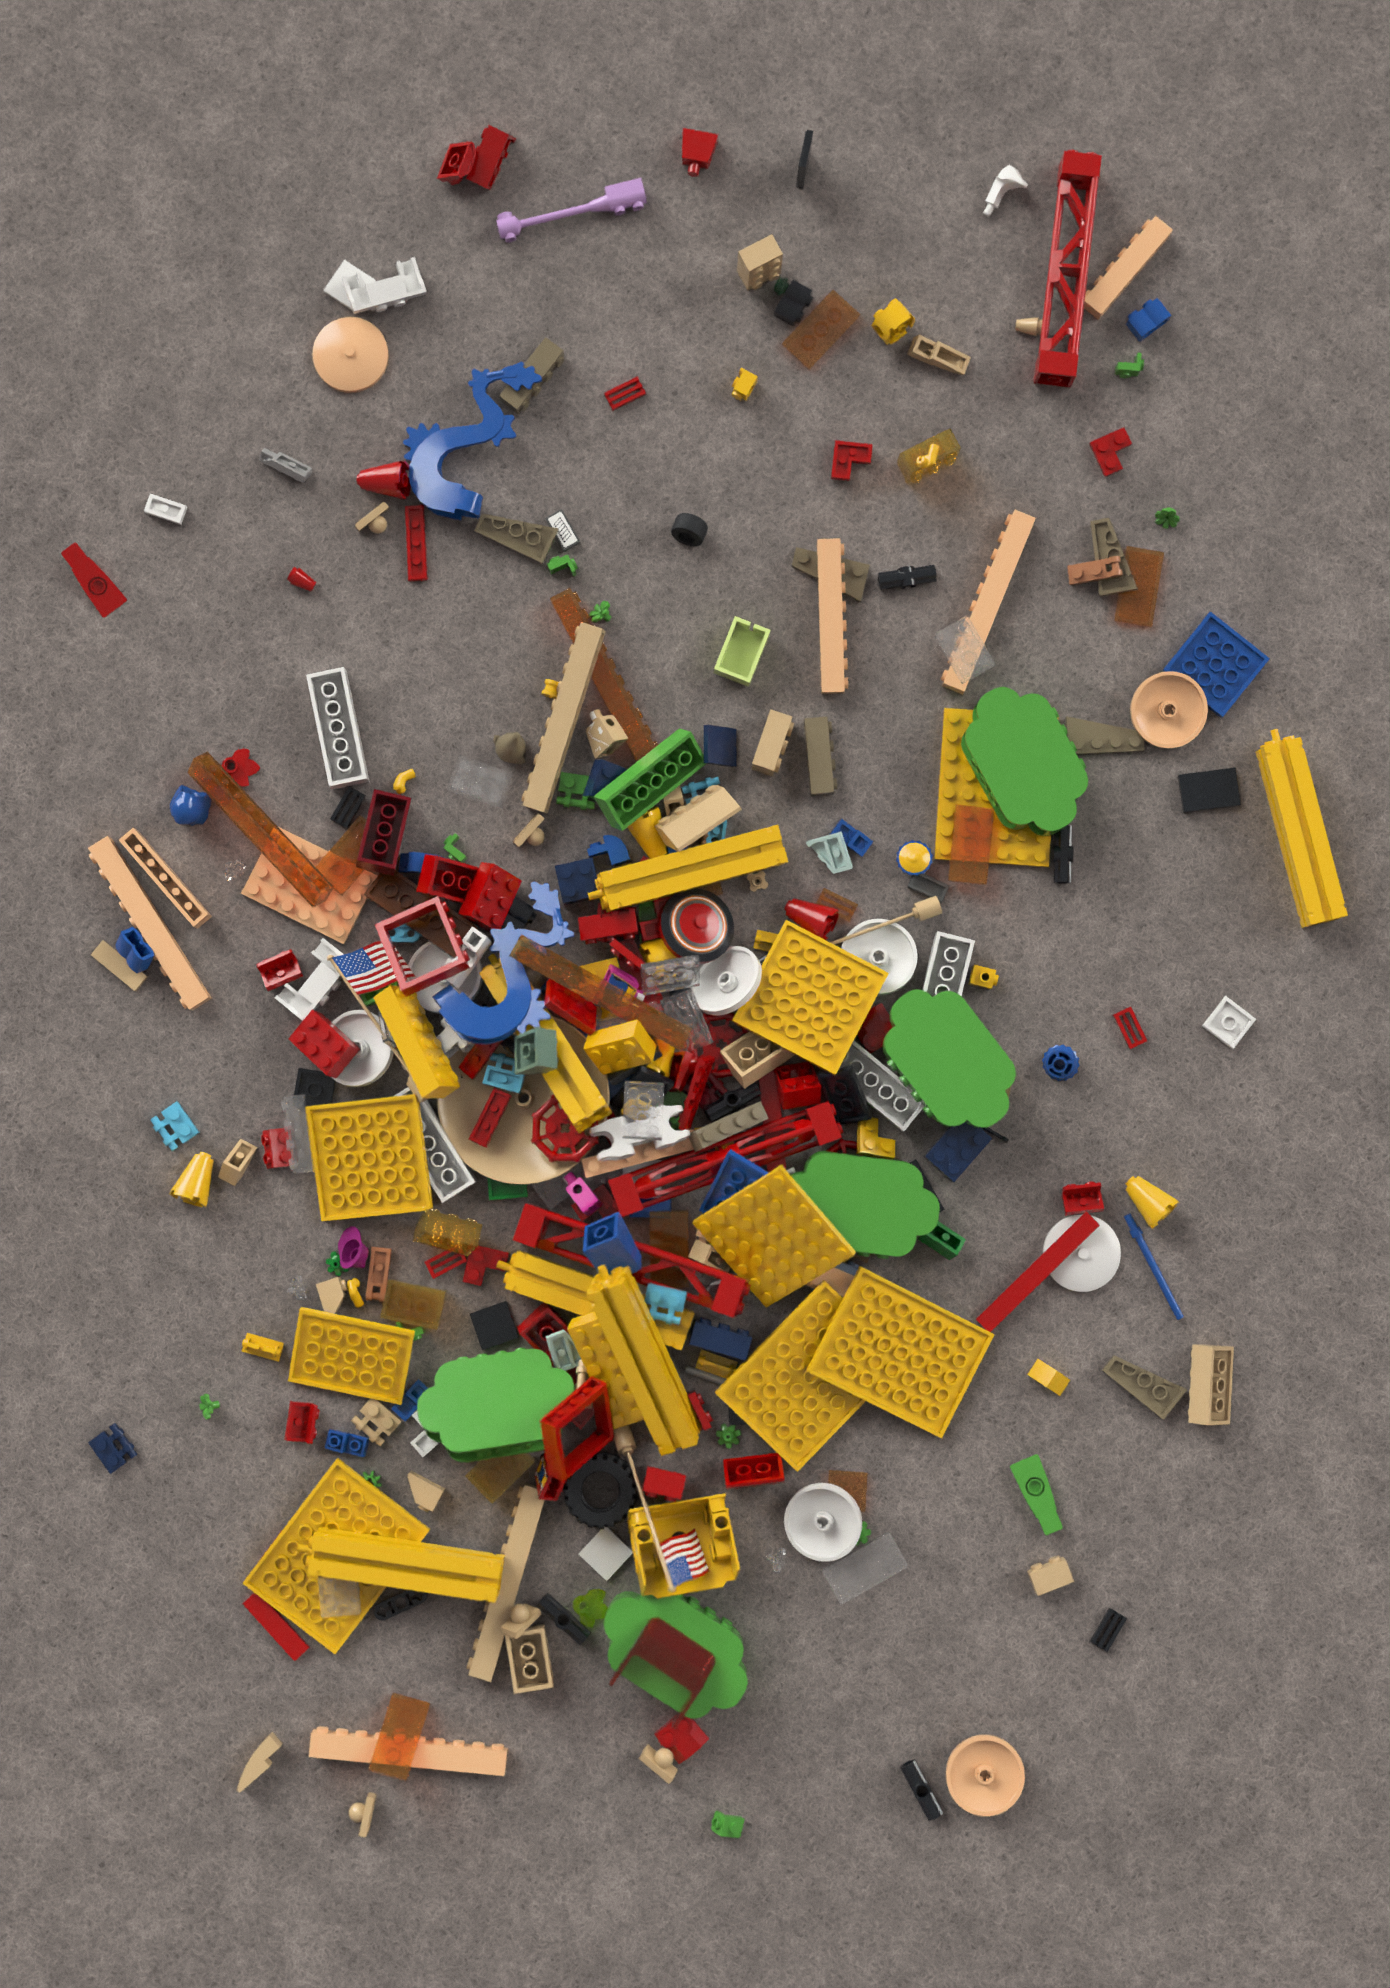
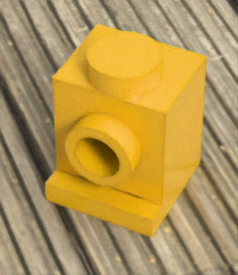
[731,367,758,401]
[968,964,999,990]

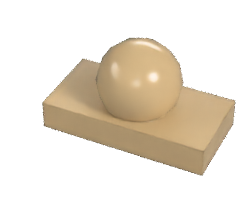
[355,502,389,534]
[513,814,545,847]
[501,1603,541,1638]
[639,1744,678,1784]
[349,1792,377,1837]

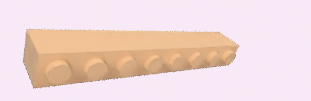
[817,538,848,694]

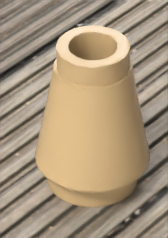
[1015,317,1043,337]

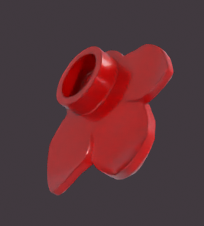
[221,749,260,787]

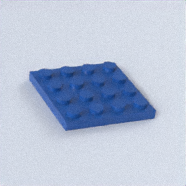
[1162,611,1270,718]
[699,1149,769,1213]

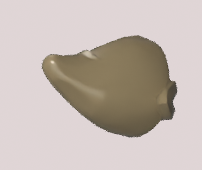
[493,732,526,765]

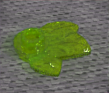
[572,1589,608,1628]

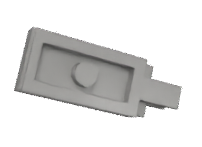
[259,448,313,483]

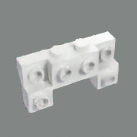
[342,257,427,314]
[275,938,344,1021]

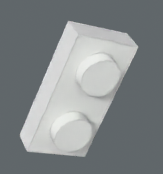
[144,494,187,525]

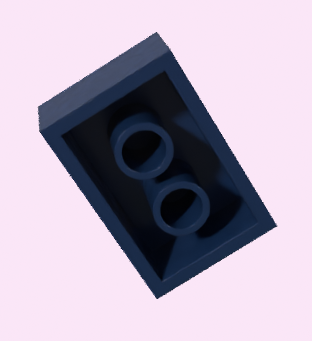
[923,1122,992,1182]
[689,1317,752,1361]

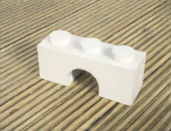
[443,927,492,989]

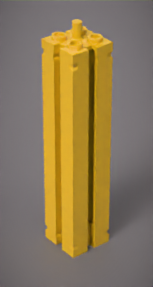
[1255,729,1348,928]
[587,825,788,913]
[479,954,612,1134]
[496,1250,695,1351]
[586,1265,702,1456]
[297,1527,505,1603]

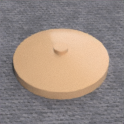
[313,317,389,393]
[1130,671,1208,748]
[946,1735,1025,1816]

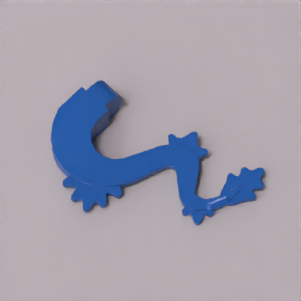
[403,362,542,521]
[432,881,574,1045]

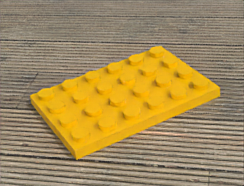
[288,1307,415,1405]

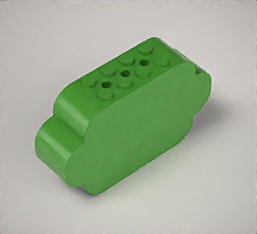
[961,687,1088,836]
[883,990,1016,1128]
[791,1151,940,1259]
[417,1348,575,1463]
[604,1591,748,1719]

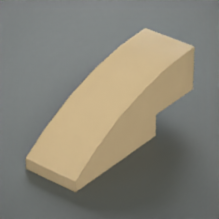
[907,334,971,375]
[237,1732,282,1793]

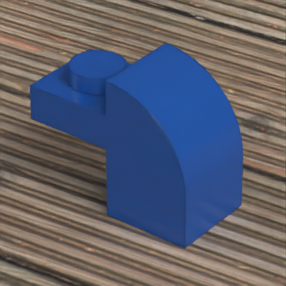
[587,835,630,867]
[398,852,442,874]

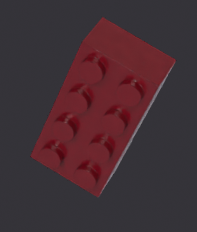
[356,789,411,876]

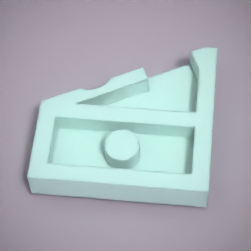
[806,831,853,874]
[545,1330,581,1371]

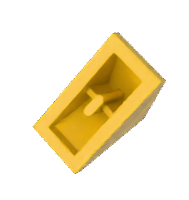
[1027,1359,1070,1396]

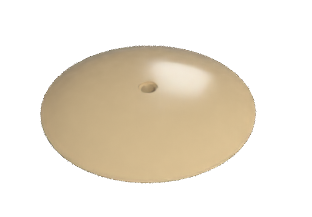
[437,1016,610,1184]

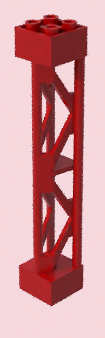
[1033,150,1102,388]
[608,1101,843,1217]
[513,1203,751,1318]

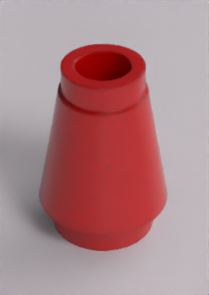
[287,567,317,592]

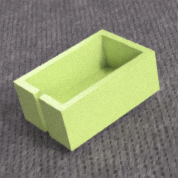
[714,616,771,687]

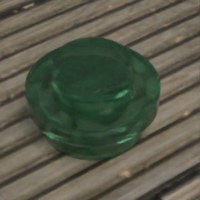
[773,277,789,296]

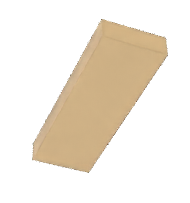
[91,940,148,991]

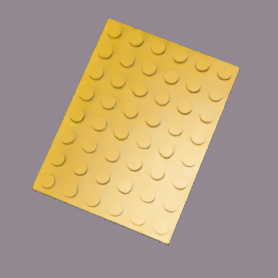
[934,708,1058,867]
[806,1266,995,1438]
[715,1280,866,1472]
[243,1458,430,1654]

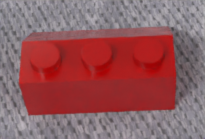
[723,1453,785,1490]

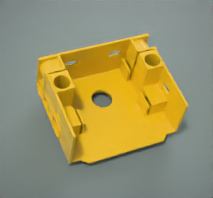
[627,1493,740,1599]

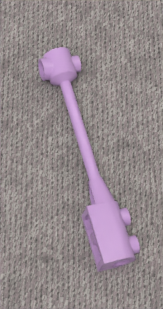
[496,178,647,242]

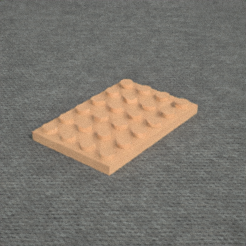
[241,825,378,944]

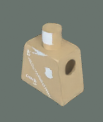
[586,709,628,759]

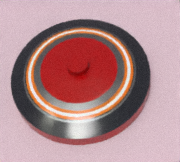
[659,888,734,964]

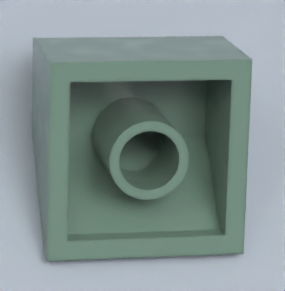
[514,1027,558,1075]

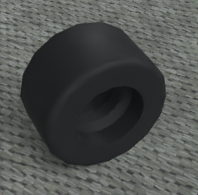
[671,513,708,547]

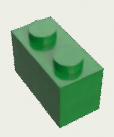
[918,1221,966,1260]

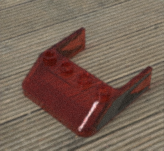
[609,1617,715,1729]

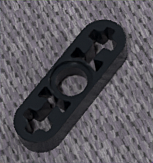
[374,1590,428,1621]

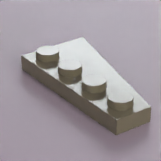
[474,513,559,564]
[1090,518,1138,597]
[791,547,870,602]
[1065,716,1144,754]
[1102,1355,1187,1420]

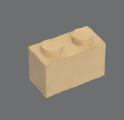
[1027,1556,1074,1596]

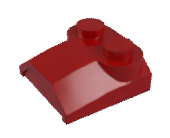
[437,141,476,186]
[857,1003,893,1054]
[669,1051,697,1092]
[654,1713,709,1764]

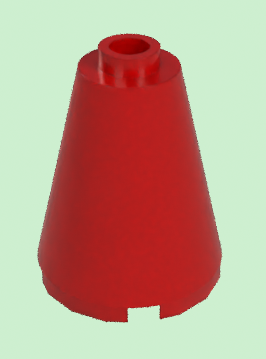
[356,461,411,499]
[784,898,839,941]

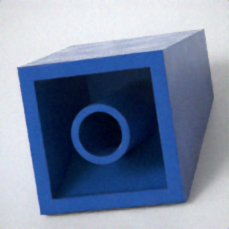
[583,1212,642,1274]

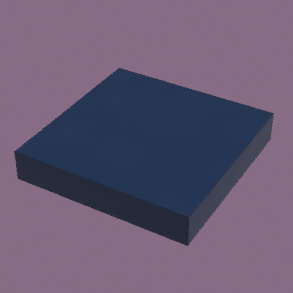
[704,725,737,767]

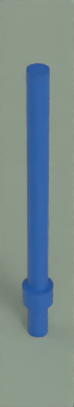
[1124,1213,1184,1320]

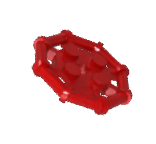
[686,1012,750,1078]
[531,1094,599,1163]

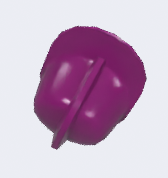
[338,1226,369,1269]

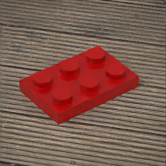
[544,977,597,1036]

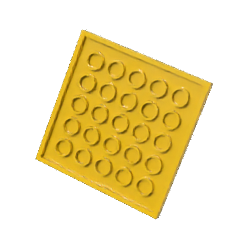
[732,920,889,1075]
[306,1094,433,1221]
[692,1165,856,1308]

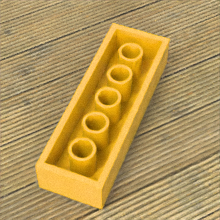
[373,985,461,1099]
[567,1312,644,1429]

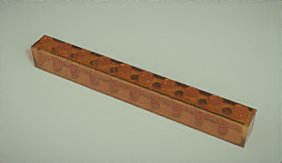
[550,588,658,762]
[187,751,334,908]
[509,934,691,1051]

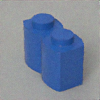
[1126,298,1172,342]
[115,927,154,973]

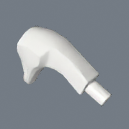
[983,165,1028,217]

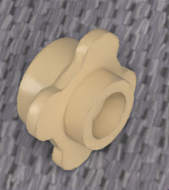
[747,871,768,892]

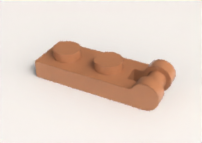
[1067,556,1122,585]
[366,1247,392,1303]

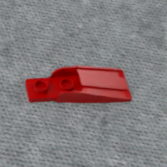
[61,543,127,618]

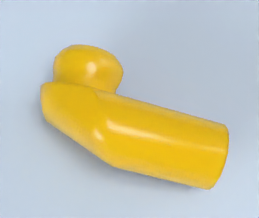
[916,444,940,469]
[393,768,416,794]
[347,1278,364,1308]

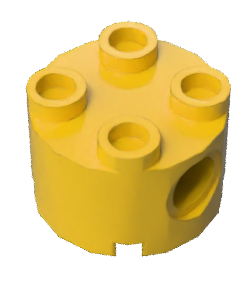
[871,298,915,345]

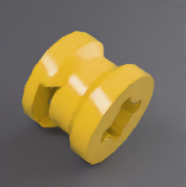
[541,679,559,699]

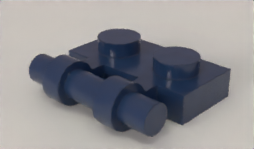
[88,1423,138,1474]

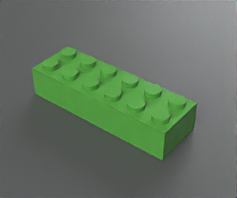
[594,728,705,831]

